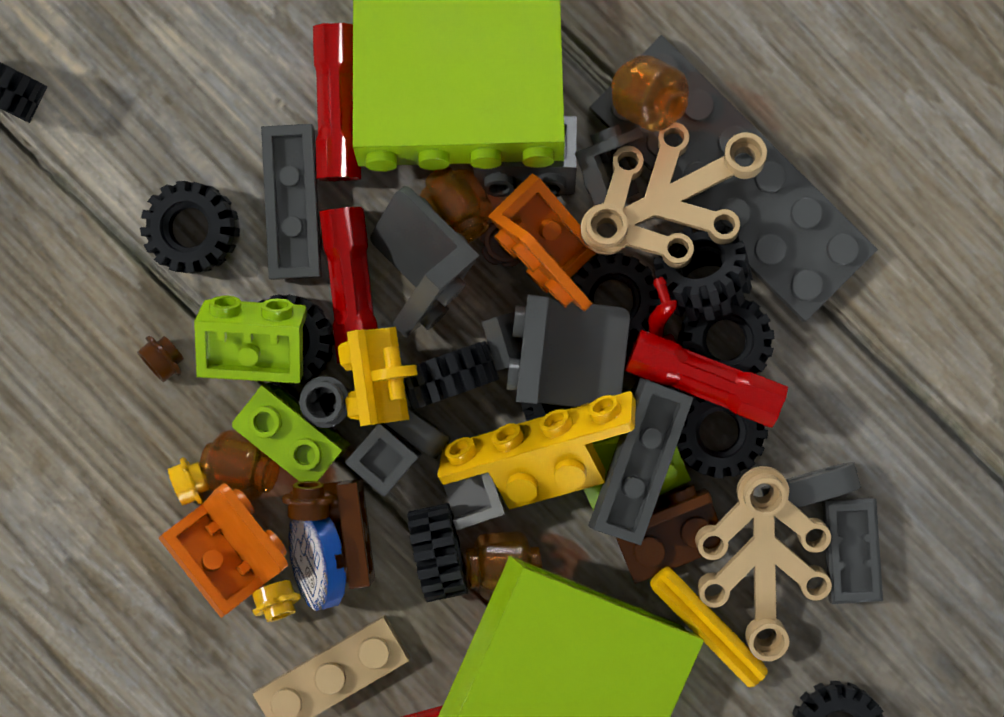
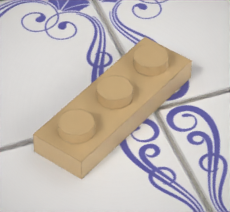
[253,615,410,717]

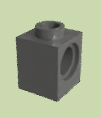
[345,423,422,496]

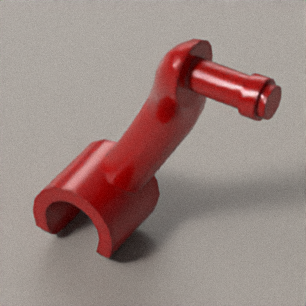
[648,277,677,343]

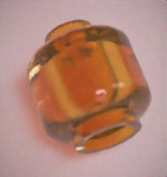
[611,55,689,132]
[419,167,493,243]
[200,430,280,502]
[466,531,542,600]

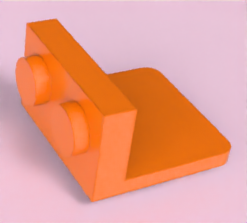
[488,173,596,311]
[158,483,289,618]

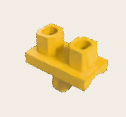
[338,327,418,426]

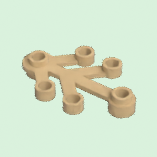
[581,122,767,268]
[695,466,832,661]

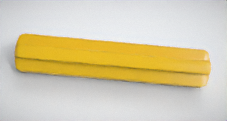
[650,567,768,687]

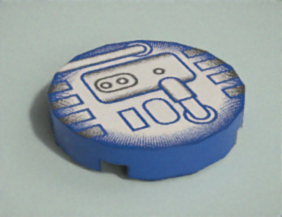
[288,517,346,611]

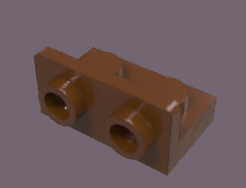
[323,478,375,589]
[616,484,720,584]

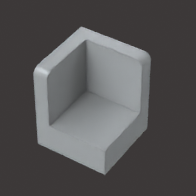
[443,473,506,530]

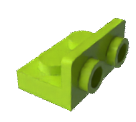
[194,295,307,383]
[232,383,351,482]

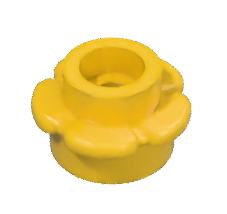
[168,457,210,506]
[252,580,301,622]

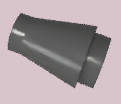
[299,376,350,428]

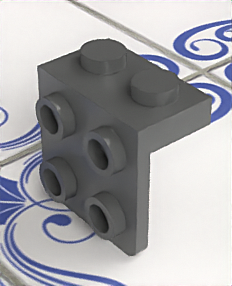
[370,186,480,338]
[507,295,630,407]

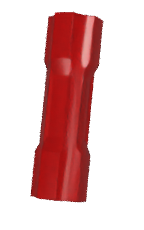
[313,23,362,182]
[319,207,378,363]
[625,330,788,428]

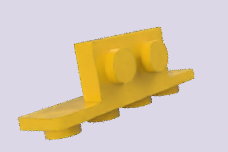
[437,391,636,510]

